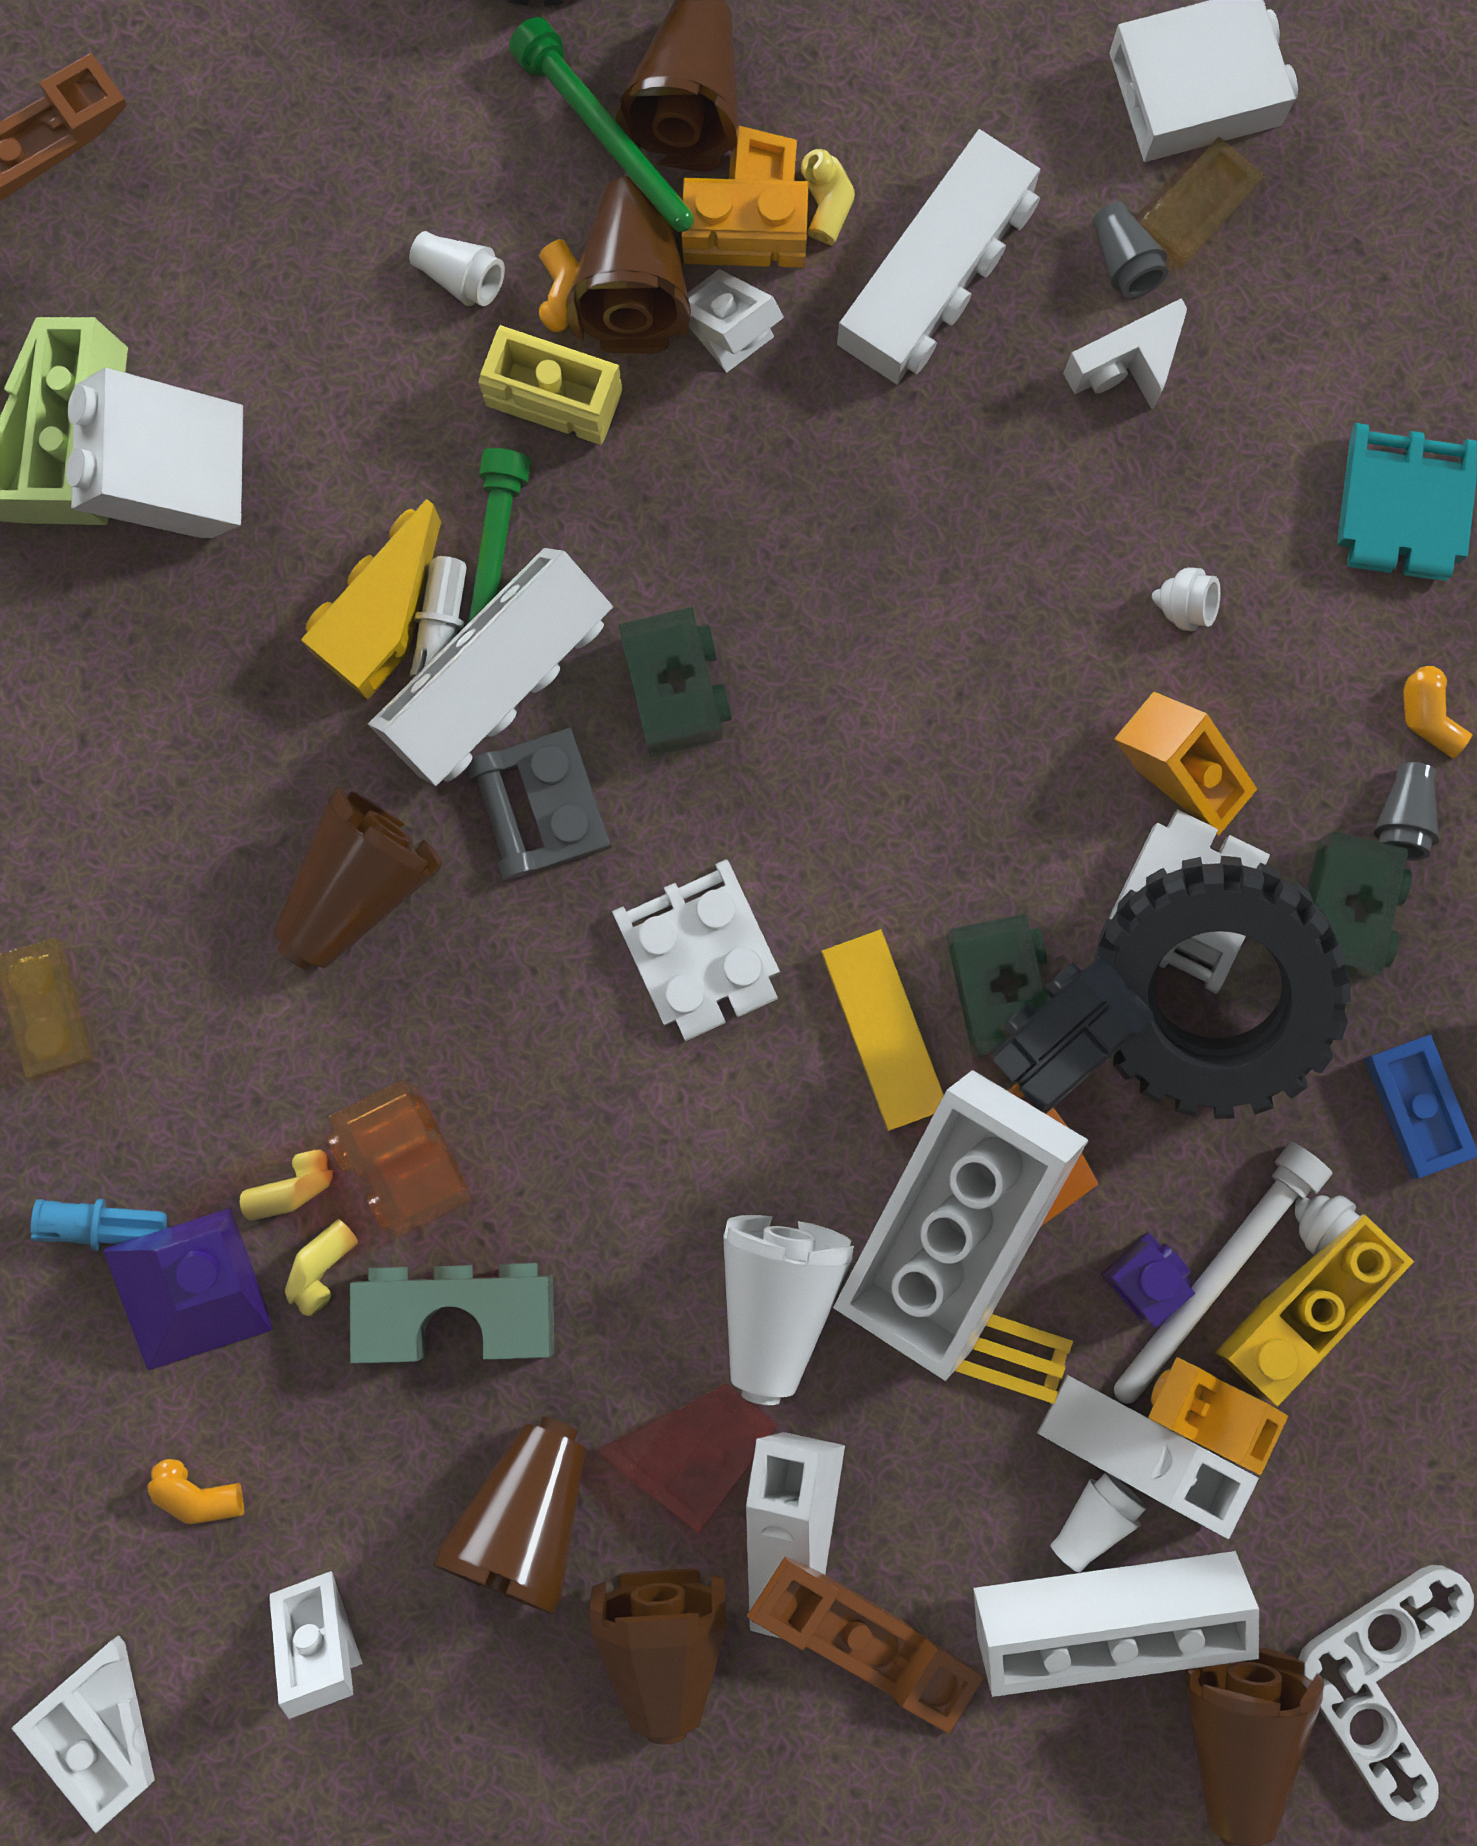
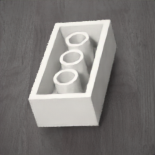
[833,1070,1088,1381]

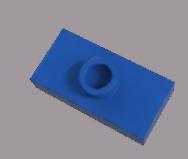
[1364,1035,1477,1179]

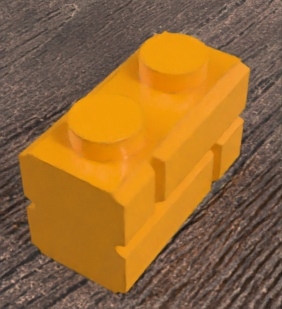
[682,178,808,268]

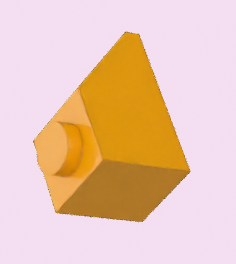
[1114,692,1257,836]

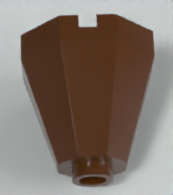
[589,1568,727,1745]

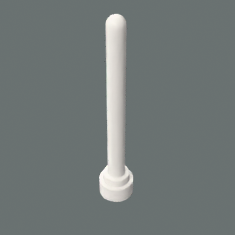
[1114,1141,1333,1404]

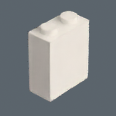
[1109,0,1298,162]
[66,367,243,538]

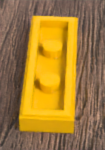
[821,929,944,1132]

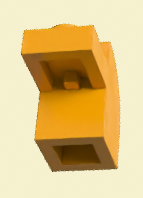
[1148,1357,1288,1476]

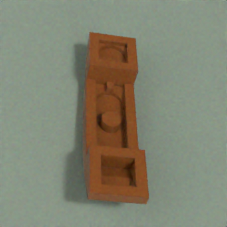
[0,53,127,201]
[747,1557,985,1734]

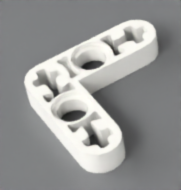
[1298,1565,1474,1821]

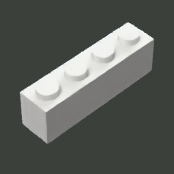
[837,129,1040,384]
[368,548,613,786]
[974,1551,1259,1697]

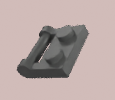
[466,727,611,882]

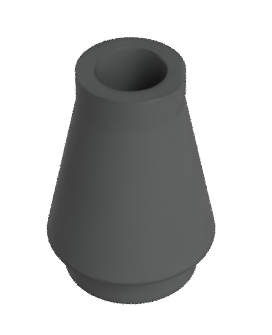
[1092,201,1168,298]
[1374,762,1439,861]

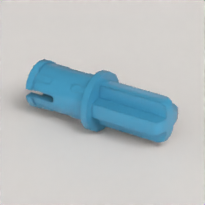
[30,1199,167,1251]

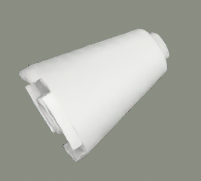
[723,1215,854,1405]

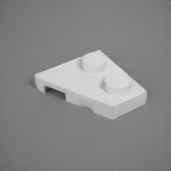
[12,1635,155,1833]

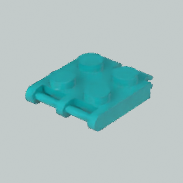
[1337,423,1477,582]

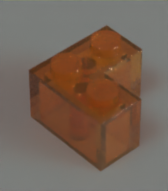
[327,1080,475,1237]

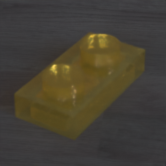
[0,938,93,1079]

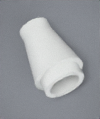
[409,231,505,306]
[1050,1472,1146,1573]

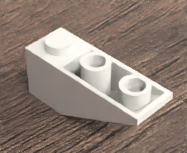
[1037,1374,1259,1539]
[746,1432,845,1639]

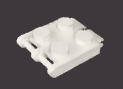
[1108,809,1270,994]
[612,859,780,1041]

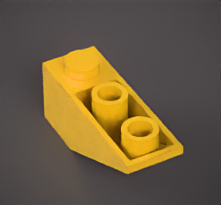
[301,499,441,701]
[1215,1214,1415,1407]

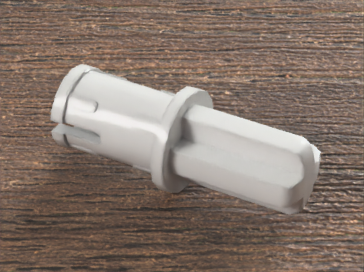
[410,556,467,678]

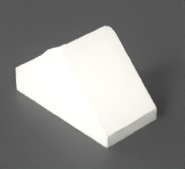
[688,269,784,373]
[1063,298,1187,409]
[269,1571,363,1719]

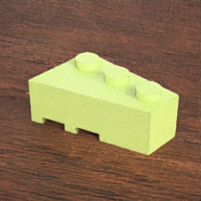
[0,317,128,525]

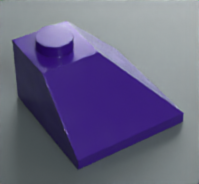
[103,1208,273,1370]

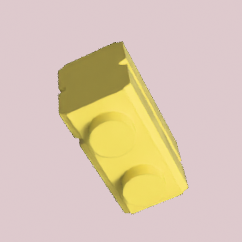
[478,325,622,445]

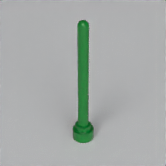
[509,17,694,232]
[468,448,532,623]

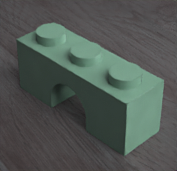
[350,1263,554,1363]

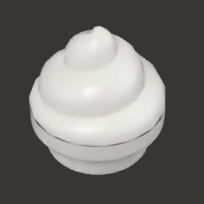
[1152,567,1220,631]
[1295,1195,1360,1255]

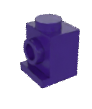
[1100,1232,1195,1328]

